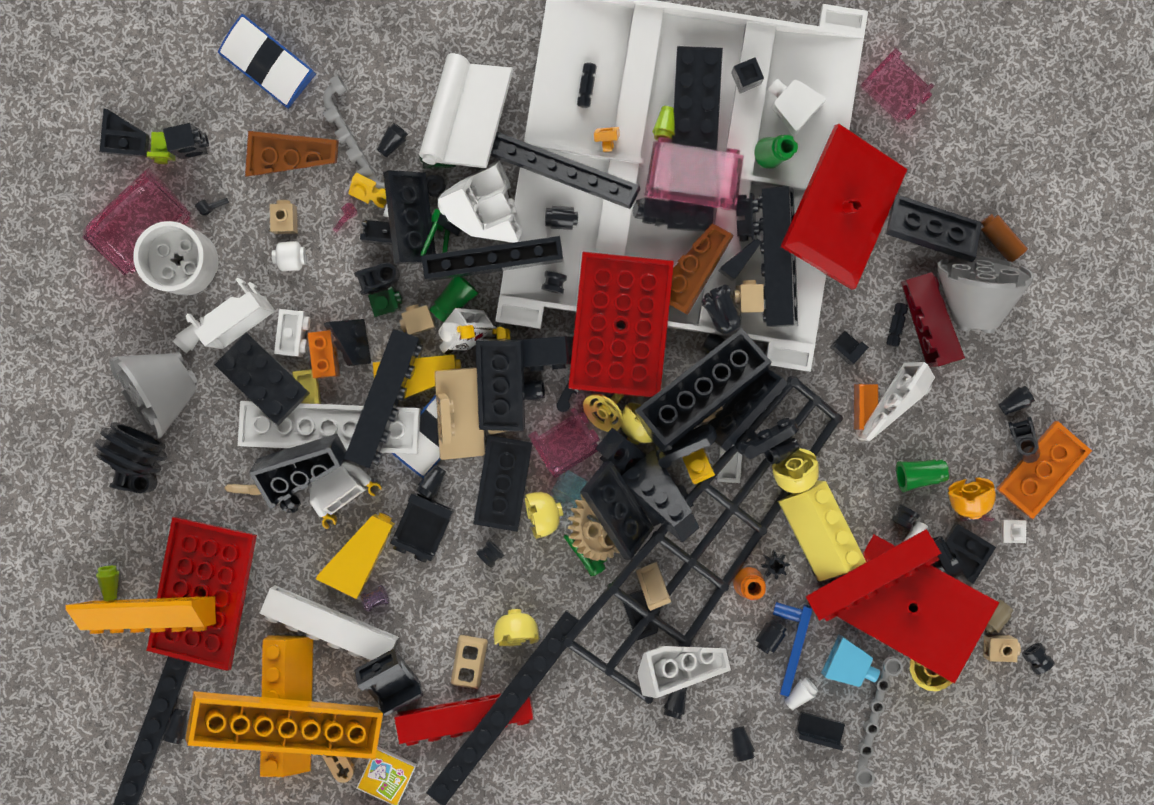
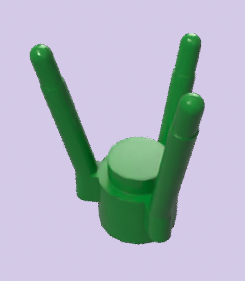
[421,209,450,256]
[564,535,607,576]

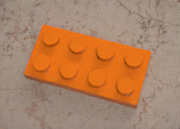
[996,421,1092,519]

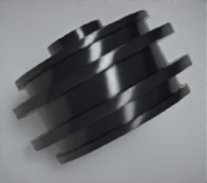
[94,422,167,478]

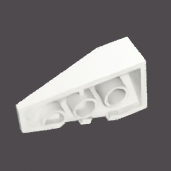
[857,362,935,441]
[637,646,731,698]

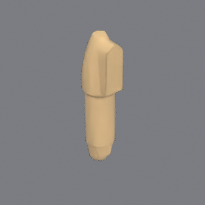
[225,484,261,495]

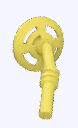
[583,394,625,432]

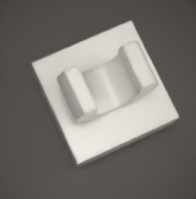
[1001,520,1026,543]

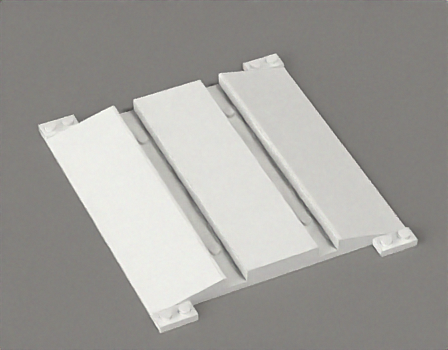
[495,0,868,372]

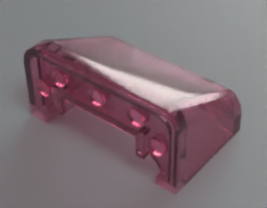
[644,137,744,211]
[82,168,191,276]

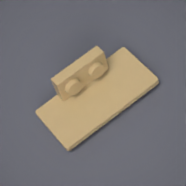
[435,367,485,460]

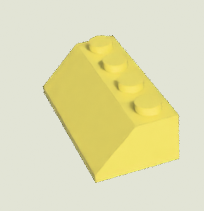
[778,480,866,581]

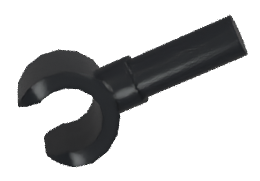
[195,198,229,216]

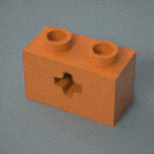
[308,330,340,379]

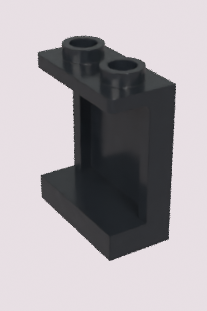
[390,492,454,563]
[354,648,423,717]

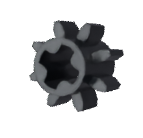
[760,550,790,580]

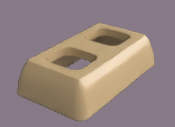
[451,635,488,689]

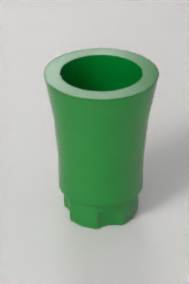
[754,135,798,169]
[429,277,479,322]
[896,459,949,493]

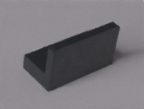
[795,711,845,751]

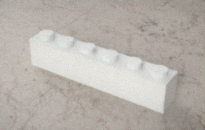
[259,586,399,662]

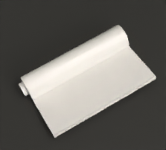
[419,53,513,168]

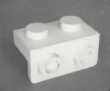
[274,309,311,357]

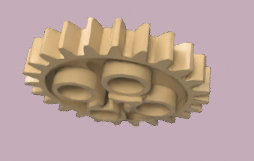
[568,494,620,561]

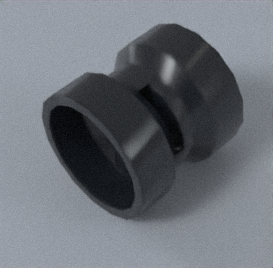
[1022,643,1055,675]

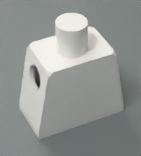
[768,79,827,136]

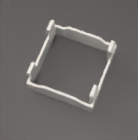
[186,278,275,349]

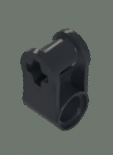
[354,263,400,295]
[1008,416,1040,463]
[109,471,158,494]

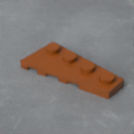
[670,223,734,315]

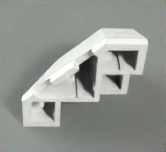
[438,160,522,243]

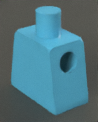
[821,635,880,687]

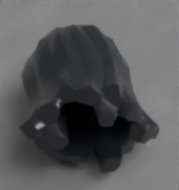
[702,285,742,334]

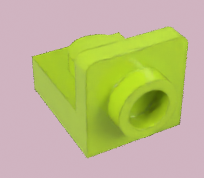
[147,132,176,164]

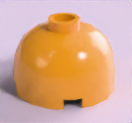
[948,478,996,519]

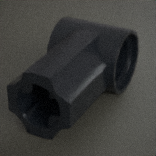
[933,536,963,578]

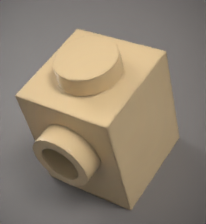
[270,200,298,234]
[732,280,764,313]
[399,304,436,335]
[983,635,1021,662]

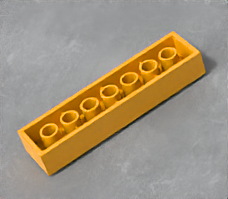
[185,691,383,759]

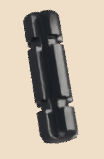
[577,62,597,108]
[886,303,908,347]

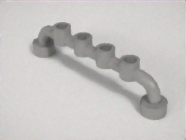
[323,74,385,189]
[854,656,903,788]

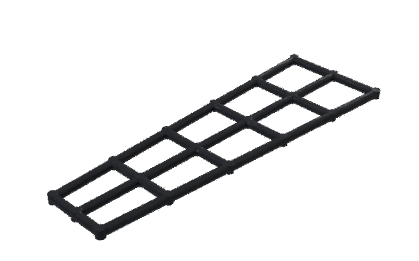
[561,376,843,704]

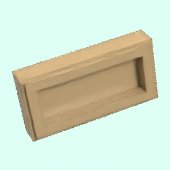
[636,562,671,611]

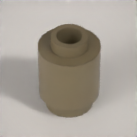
[985,599,1013,634]

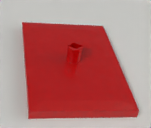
[781,124,908,290]
[568,252,674,397]
[146,517,257,671]
[836,534,1000,684]

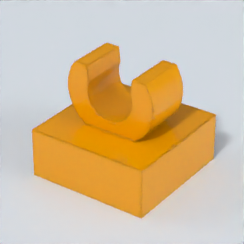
[594,127,620,152]

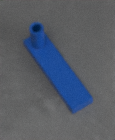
[773,602,813,697]

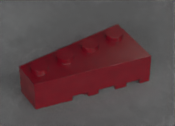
[901,272,965,367]

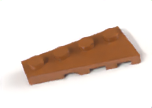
[245,131,339,177]

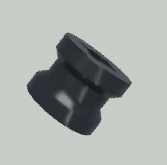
[541,271,567,294]
[891,504,920,531]
[476,540,505,568]

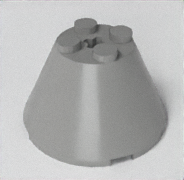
[937,256,1034,334]
[109,352,197,440]

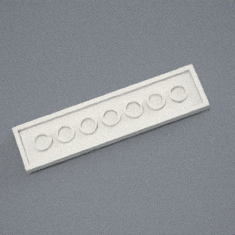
[238,401,421,454]

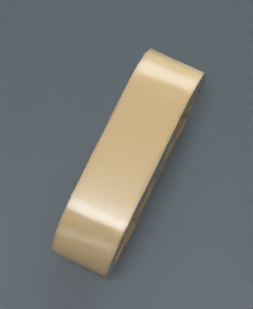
[322,755,355,783]

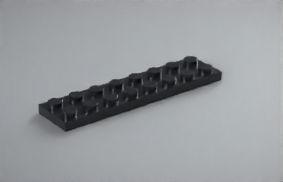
[667,46,723,231]

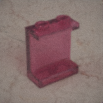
[860,48,935,123]
[528,407,600,478]

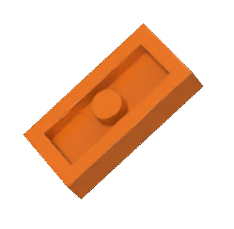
[854,384,878,430]

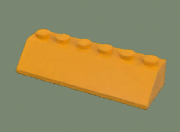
[66,596,216,634]
[260,635,314,777]

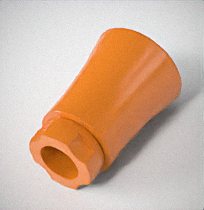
[733,567,766,600]

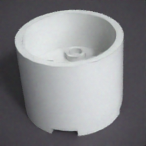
[134,221,219,296]

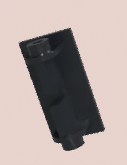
[735,193,760,241]

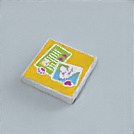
[356,746,417,805]

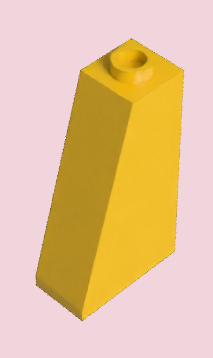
[373,355,462,401]
[316,512,395,599]

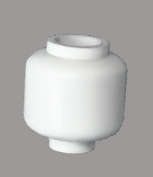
[272,241,307,271]

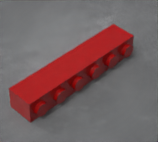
[805,529,941,622]
[394,693,534,746]

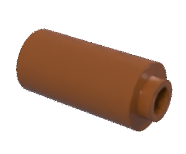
[981,214,1028,262]

